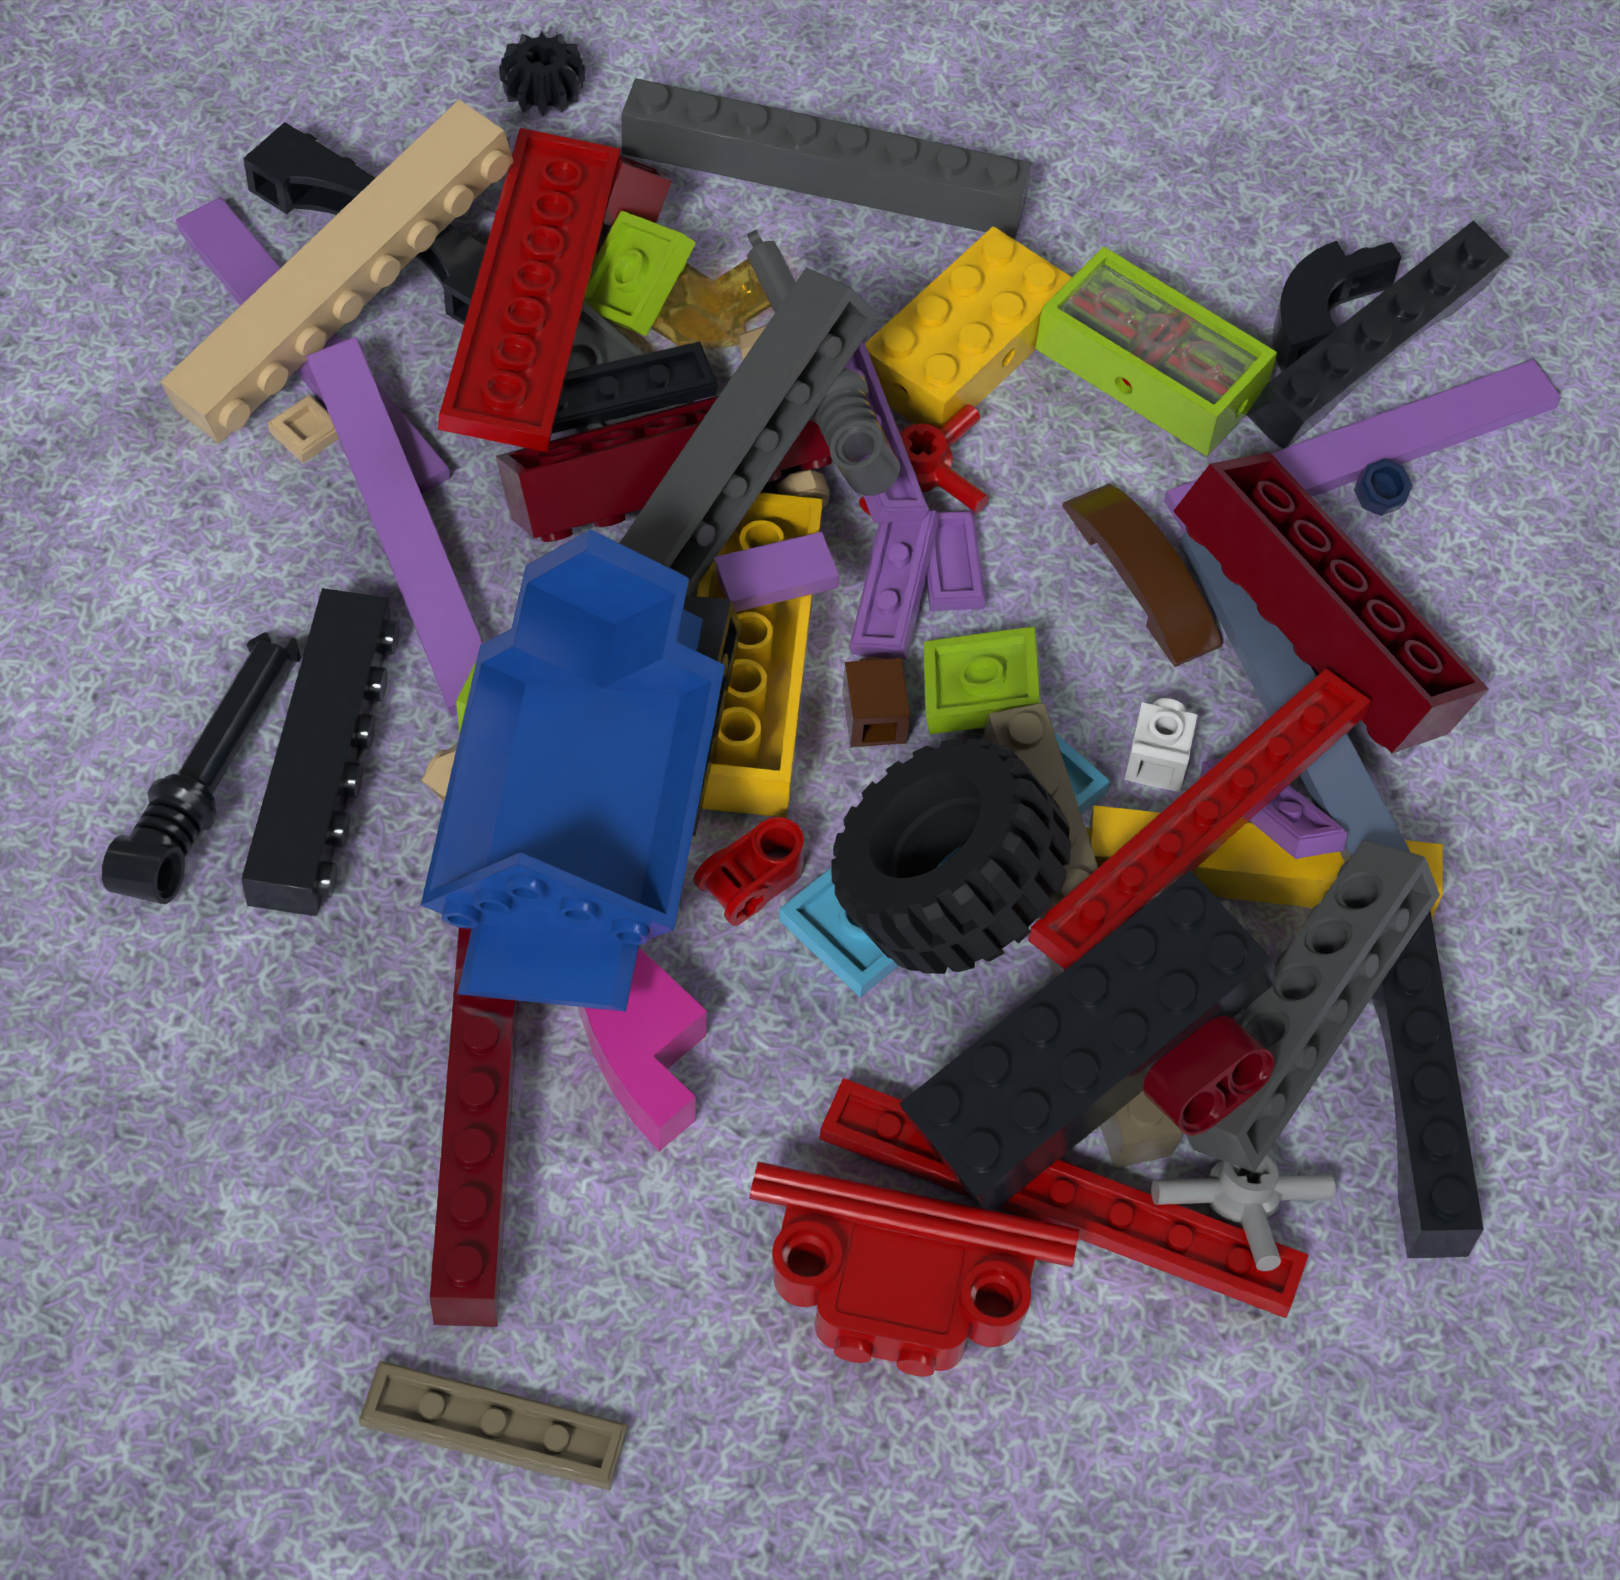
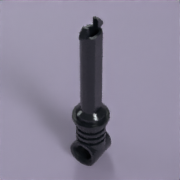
[102,632,302,904]

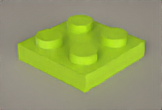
[585,210,696,337]
[923,626,1042,735]

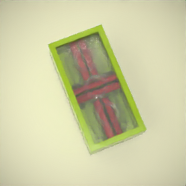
[1035,246,1277,457]

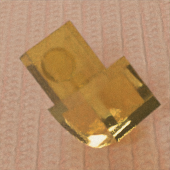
[652,258,771,349]

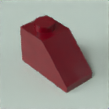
[604,155,672,234]

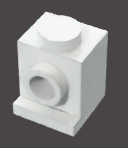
[1124,698,1198,792]

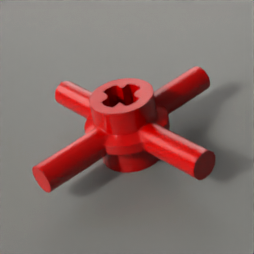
[859,404,989,516]

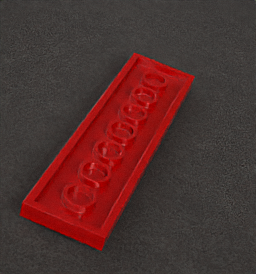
[437,128,621,452]

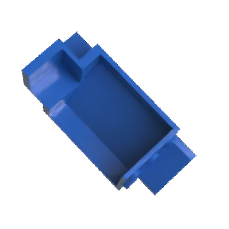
[421,529,725,1012]

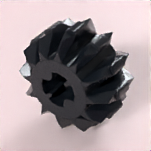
[499,30,585,117]

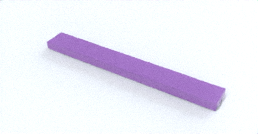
[176,197,450,494]
[306,336,483,716]
[1164,359,1561,533]

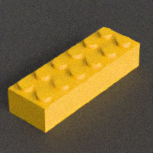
[697,493,823,818]

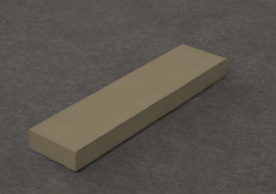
[359,1360,628,1491]

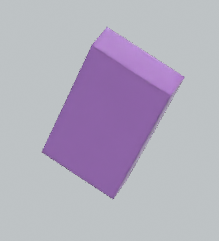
[926,511,986,611]
[714,532,840,612]

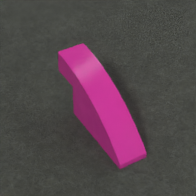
[579,947,707,1152]

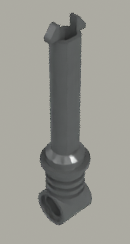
[747,229,900,496]

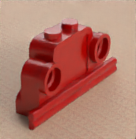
[749,1161,1080,1377]

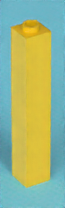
[1085,805,1443,919]

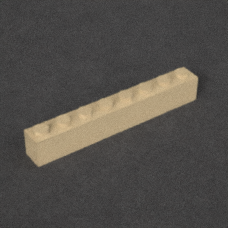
[160,99,514,444]

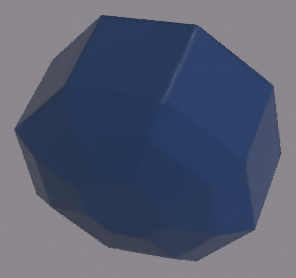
[1354,459,1412,516]

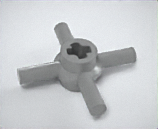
[1151,1155,1336,1271]

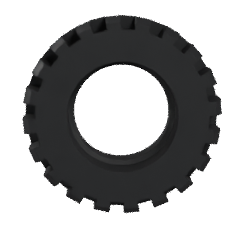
[831,738,1071,974]

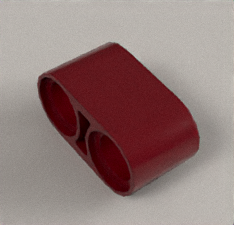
[1143,1016,1275,1136]

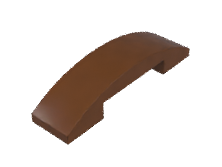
[1062,483,1223,667]

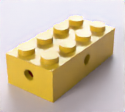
[865,226,1072,429]

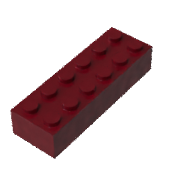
[496,395,833,542]
[1173,452,1489,754]

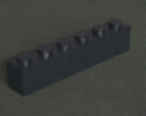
[241,588,400,916]

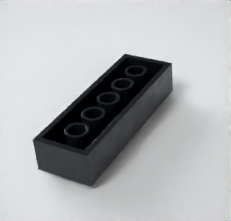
[899,870,1276,1211]

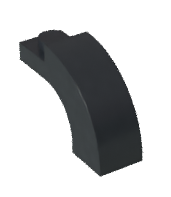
[1272,241,1402,372]

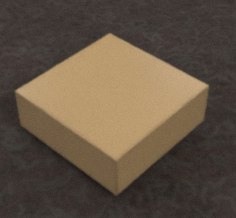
[267,394,339,463]

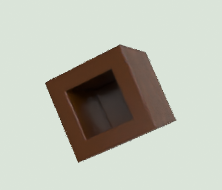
[842,657,910,748]

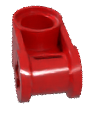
[693,817,804,926]

